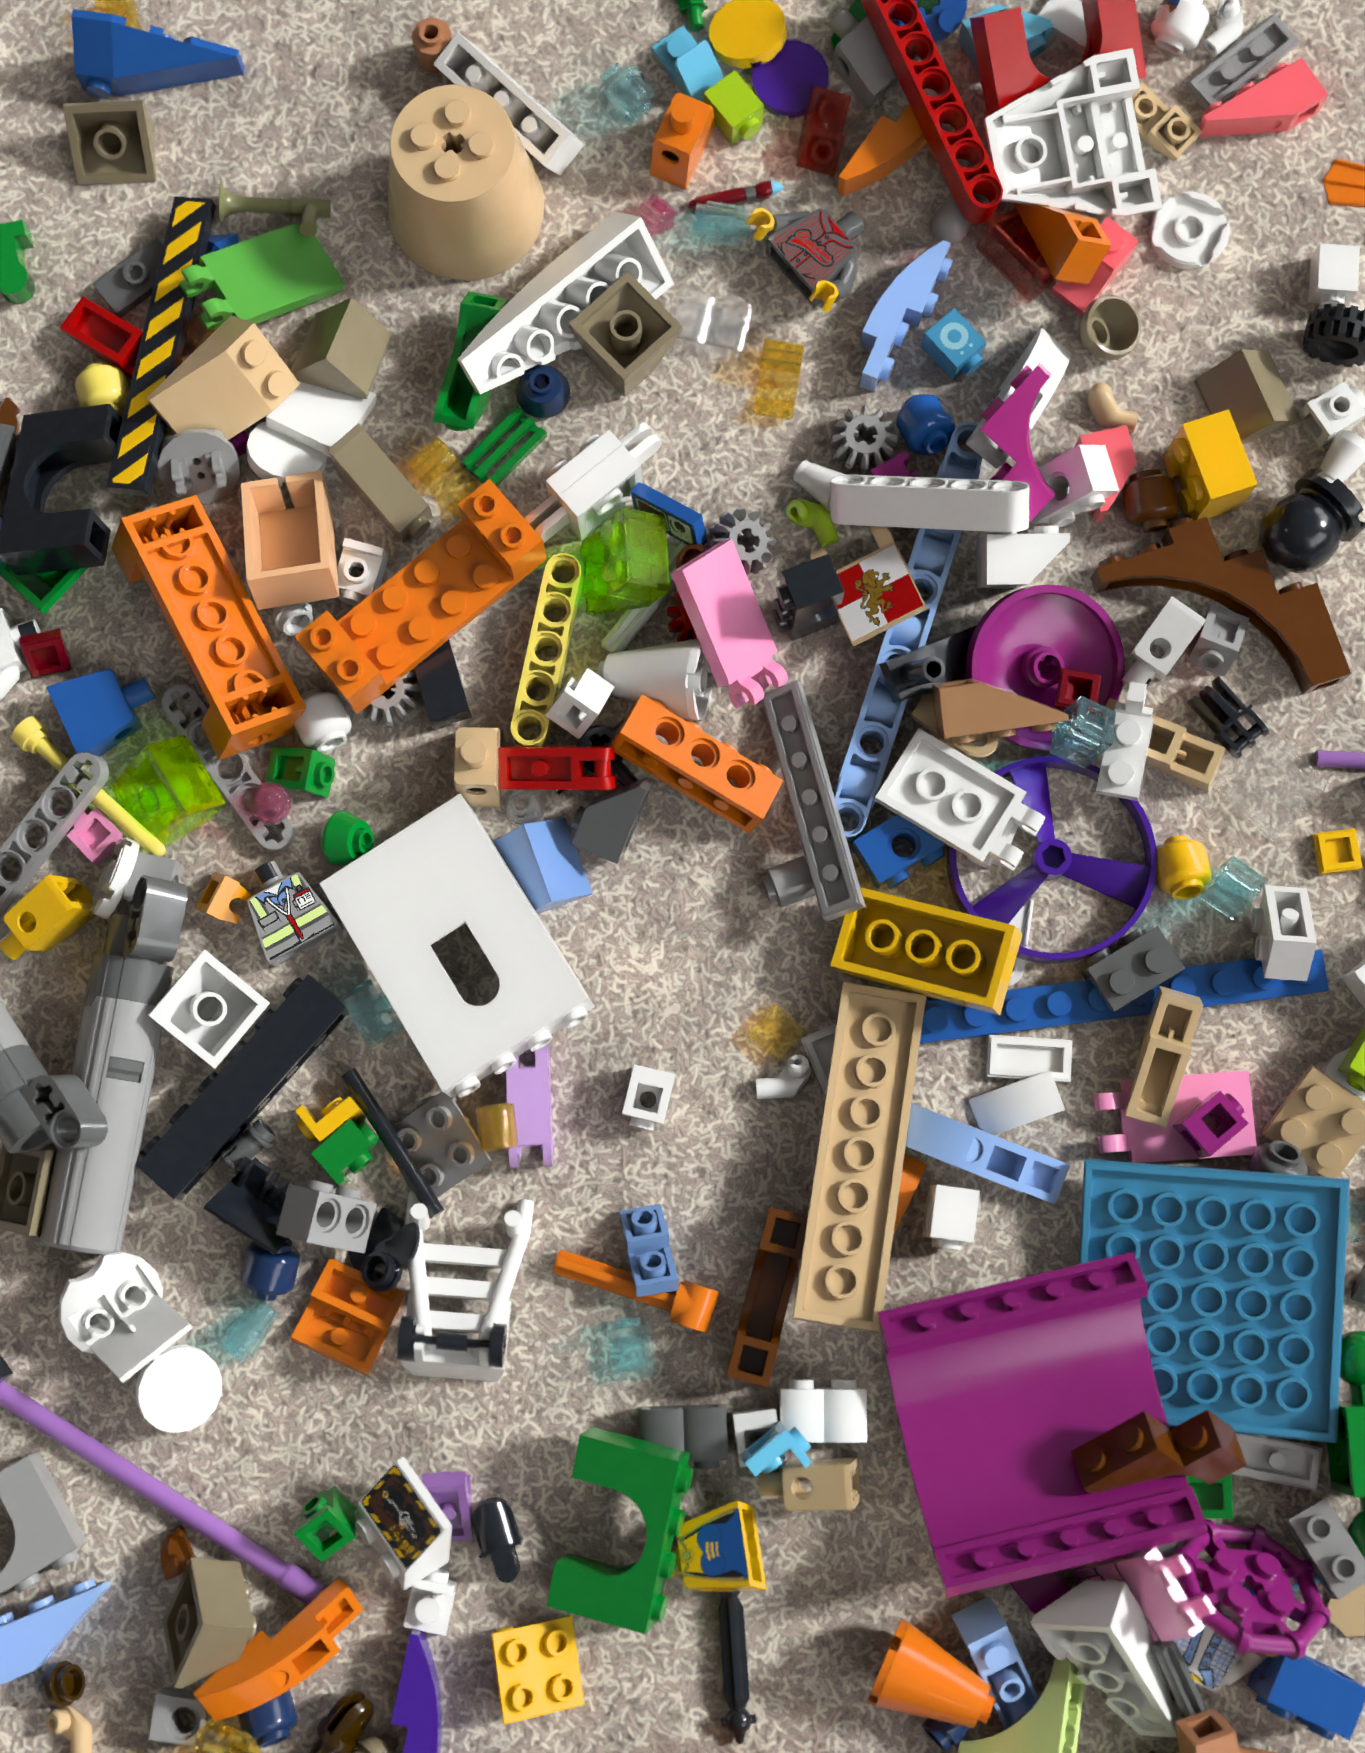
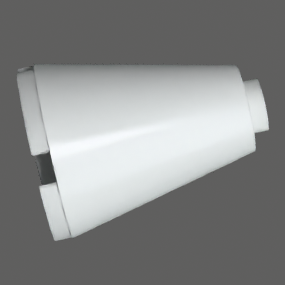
[597,639,712,721]

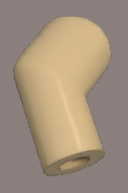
[1087,382,1138,433]
[45,1706,92,1753]

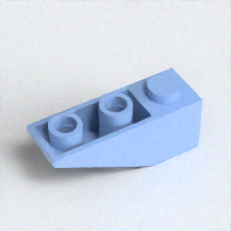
[0,1578,111,1685]
[951,1596,1039,1730]

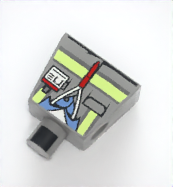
[247,861,344,967]

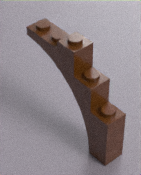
[1090,516,1351,695]

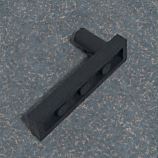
[879,624,977,703]

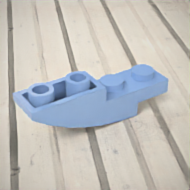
[860,240,953,392]
[906,1103,1070,1204]

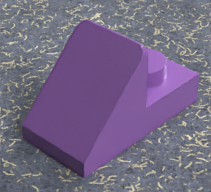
[422,1471,473,1542]

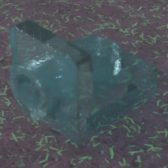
[607,1317,657,1381]

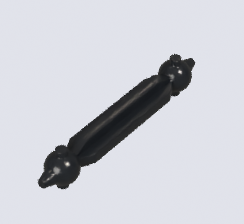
[718,1591,756,1744]

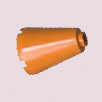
[867,1619,996,1728]

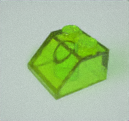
[111,734,226,847]

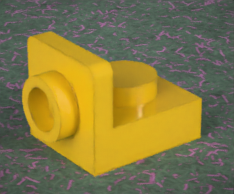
[294,1097,364,1143]

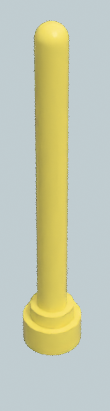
[11,716,166,857]

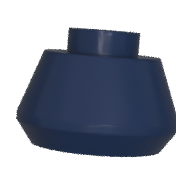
[516,365,570,419]

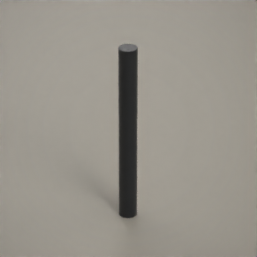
[341,1068,445,1219]

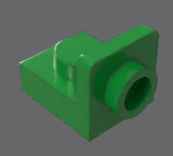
[265,747,335,798]

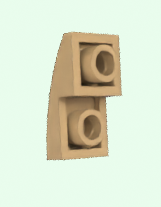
[1132,81,1203,161]

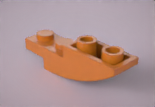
[193,1577,364,1721]

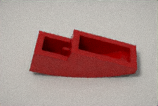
[59,296,183,380]

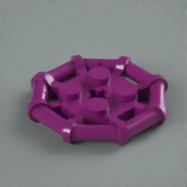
[1170,1519,1331,1660]

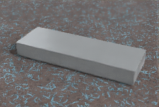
[1184,13,1300,110]

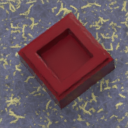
[19,628,72,678]

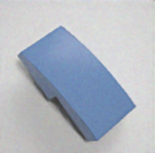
[619,1204,679,1297]

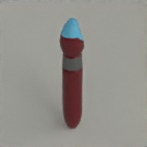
[688,180,783,212]

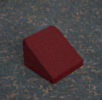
[1054,667,1102,723]

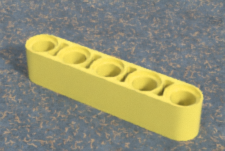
[511,553,583,746]

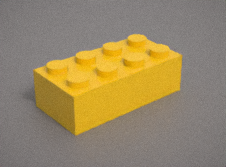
[830,887,1022,1015]

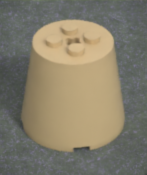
[387,84,545,281]

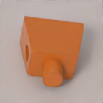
[650,92,716,190]

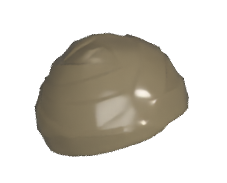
[1078,294,1142,360]

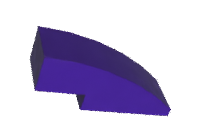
[391,1629,442,1753]

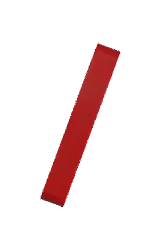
[861,0,1003,224]

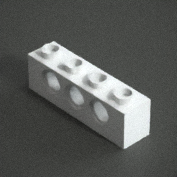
[433,32,585,175]

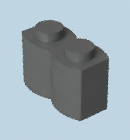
[640,1404,728,1469]

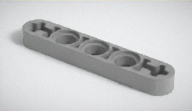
[162,684,295,852]
[0,752,109,917]

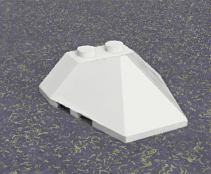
[983,48,1163,217]

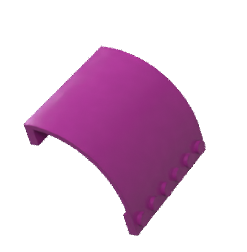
[878,1252,1207,1598]

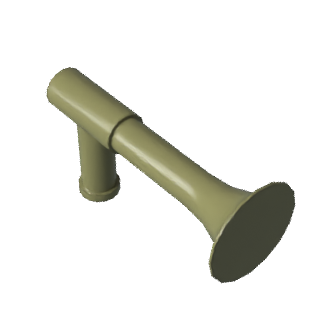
[219,182,331,237]

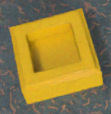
[1312,828,1362,875]

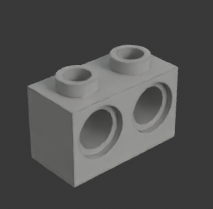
[276,1179,377,1254]
[1282,1498,1365,1600]

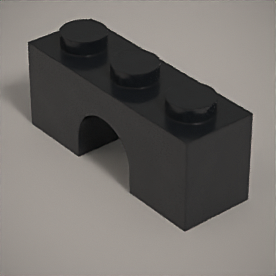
[773,554,844,641]

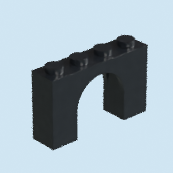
[0,404,122,575]

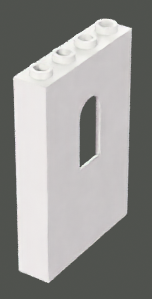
[319,794,595,1098]

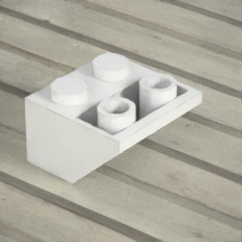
[976,526,1070,589]

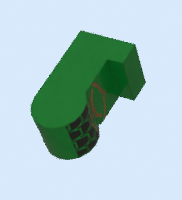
[0,220,35,304]

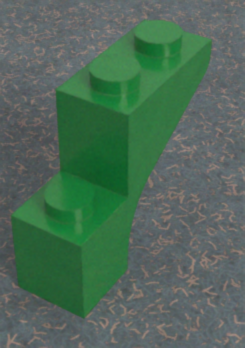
[433,291,508,431]

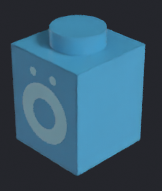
[921,308,987,381]

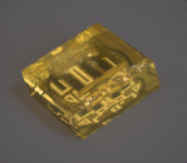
[747,1003,806,1063]

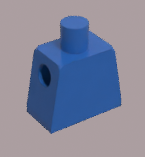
[46,669,155,757]

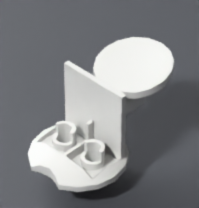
[58,1251,222,1433]

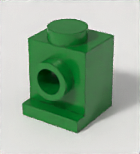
[311,1119,380,1186]
[293,1486,357,1563]

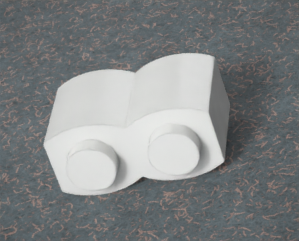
[779,1379,867,1443]

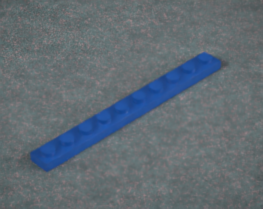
[920,950,1329,1044]

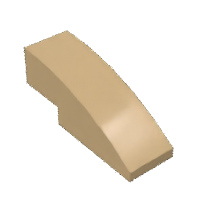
[1093,698,1225,792]
[1125,986,1203,1127]

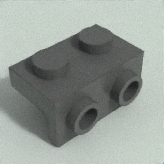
[1081,926,1185,1013]

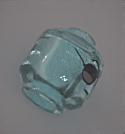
[596,63,655,126]

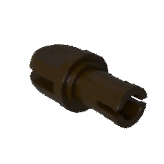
[309,1691,373,1753]

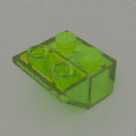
[580,507,670,615]

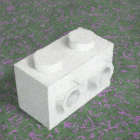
[1251,885,1317,981]

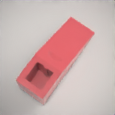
[1199,57,1328,138]

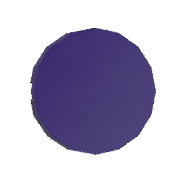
[752,40,829,118]

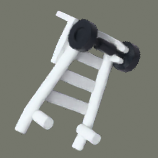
[397,1191,534,1382]

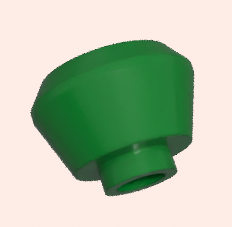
[320,810,374,867]

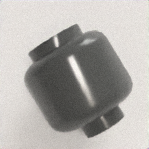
[1246,1140,1308,1175]

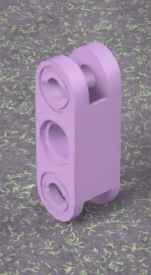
[506,1043,553,1168]

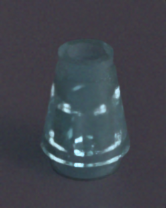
[217,1300,279,1364]

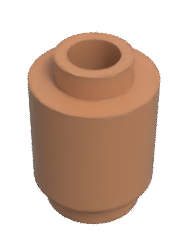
[412,18,452,73]

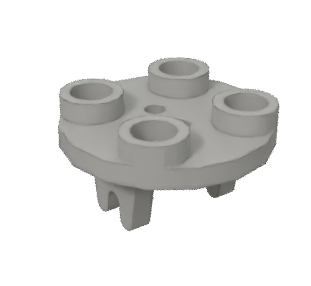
[158,428,240,504]

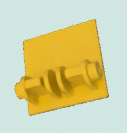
[491,1616,584,1725]

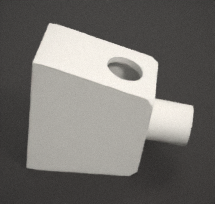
[1122,596,1206,686]

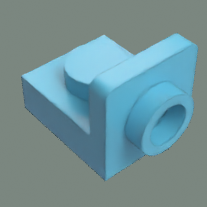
[740,1421,812,1477]

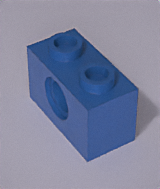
[851,815,947,889]

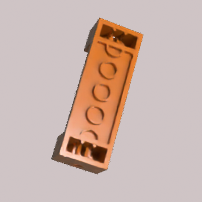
[294,478,547,714]
[111,495,307,760]

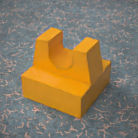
[195,872,252,924]

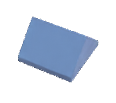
[493,818,593,914]

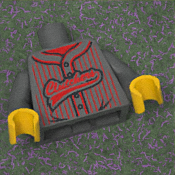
[745,208,865,313]

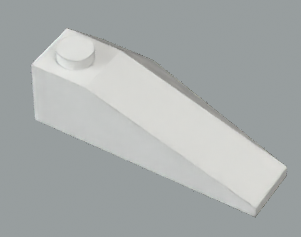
[1031,1580,1178,1738]

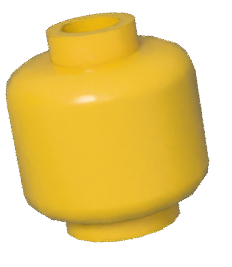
[1156,835,1212,900]

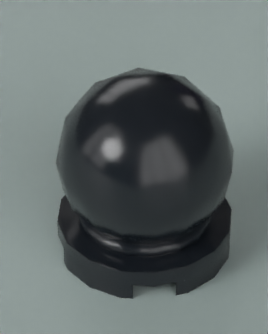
[1259,468,1365,573]

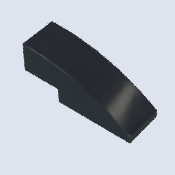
[414,639,472,729]

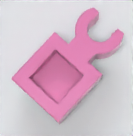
[54,806,127,867]

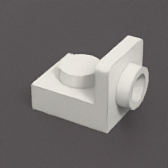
[403,1569,458,1636]

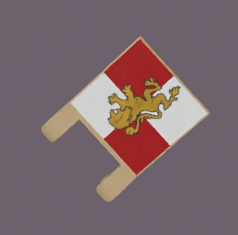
[810,526,927,647]

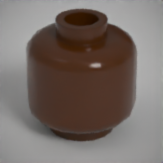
[1121,469,1179,533]

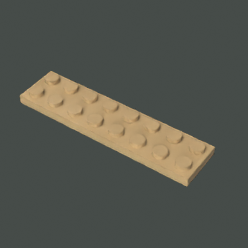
[792,982,926,1334]

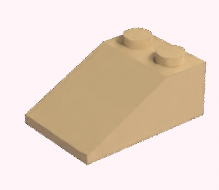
[146,316,300,459]

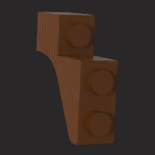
[1071,1409,1247,1493]

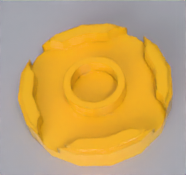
[709,0,787,69]

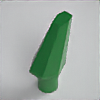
[676,0,708,32]

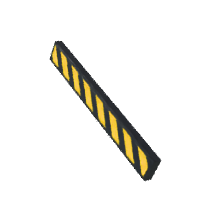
[107,196,216,496]

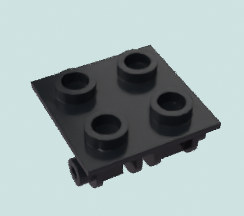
[203,1157,296,1255]

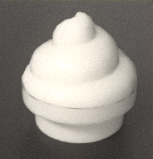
[272,602,313,636]

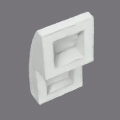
[968,1070,1065,1135]

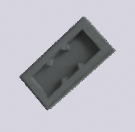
[93,238,163,318]

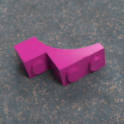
[980,363,1055,523]

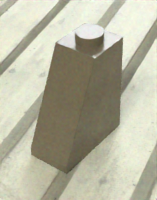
[328,423,433,543]

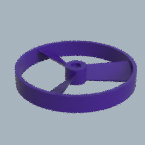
[946,756,1157,964]

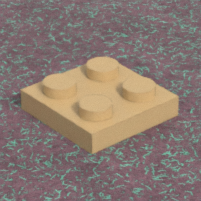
[1262,1064,1365,1178]

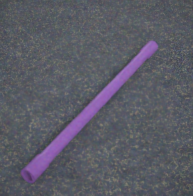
[0,1381,326,1605]

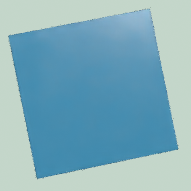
[1079,1159,1349,1443]

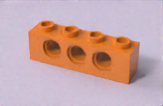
[610,695,783,833]

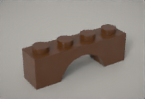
[725,1207,808,1388]

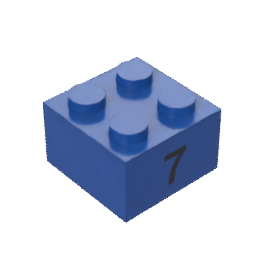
[1247,1655,1365,1741]

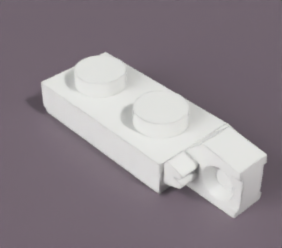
[1096,682,1154,801]

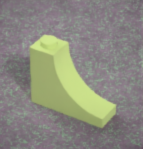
[958,1659,1085,1753]

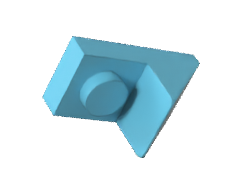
[651,26,724,102]

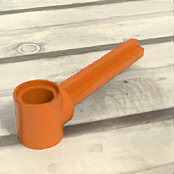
[553,1250,720,1333]

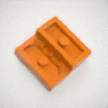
[291,1258,406,1377]

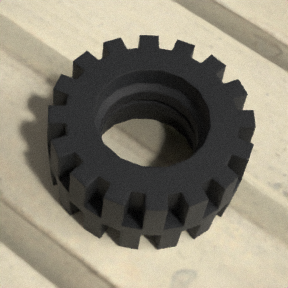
[1302,303,1365,367]

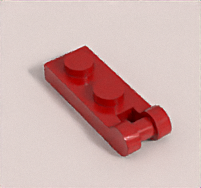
[498,746,615,790]

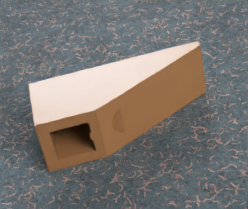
[932,678,1069,744]

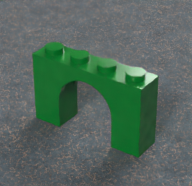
[546,1427,693,1635]

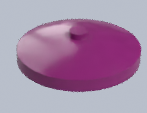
[966,584,1125,750]

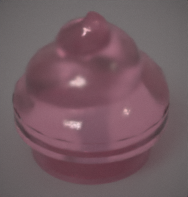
[638,194,678,236]
[249,782,292,824]

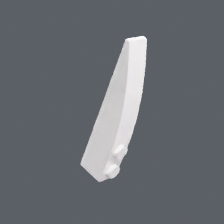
[457,211,674,394]

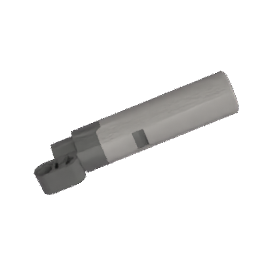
[39,875,188,1255]
[0,1000,108,1154]

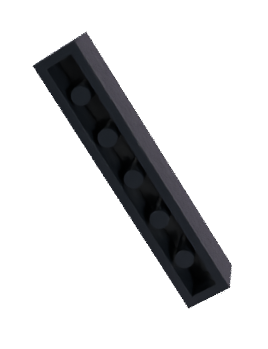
[136,974,351,1200]

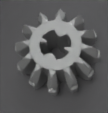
[830,405,899,475]
[706,508,777,577]
[358,670,421,728]

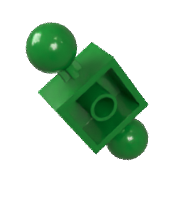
[1327,1331,1365,1559]

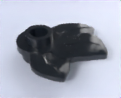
[349,1207,420,1293]

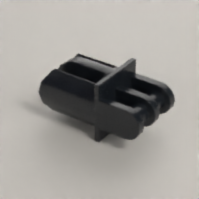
[1187,676,1269,759]
[472,1497,524,1583]

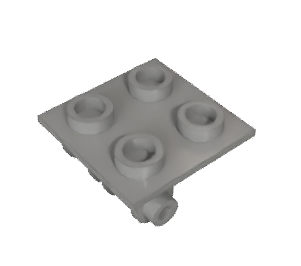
[393,1092,491,1198]

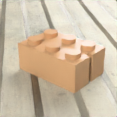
[241,470,339,610]

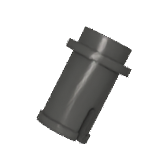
[220,1119,276,1172]

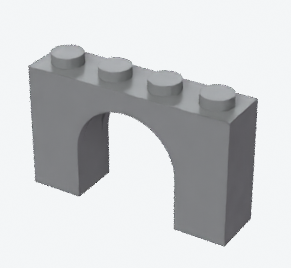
[0,1452,87,1605]

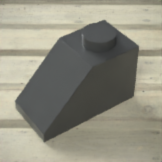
[571,777,655,864]

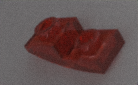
[796,86,852,176]

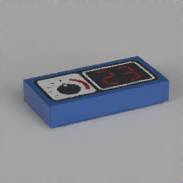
[630,482,707,545]

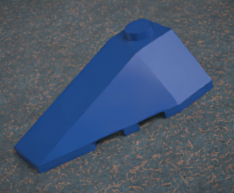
[72,9,245,99]

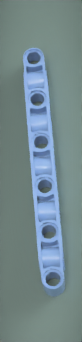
[834,422,983,843]

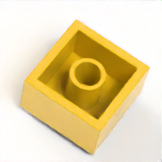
[1164,409,1258,520]

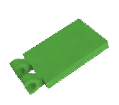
[179,221,345,330]

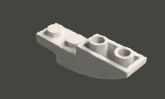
[965,328,1072,469]

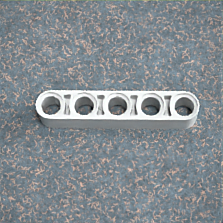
[830,475,1029,532]

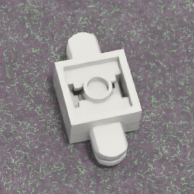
[524,422,662,543]

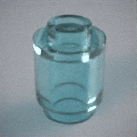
[692,201,751,247]

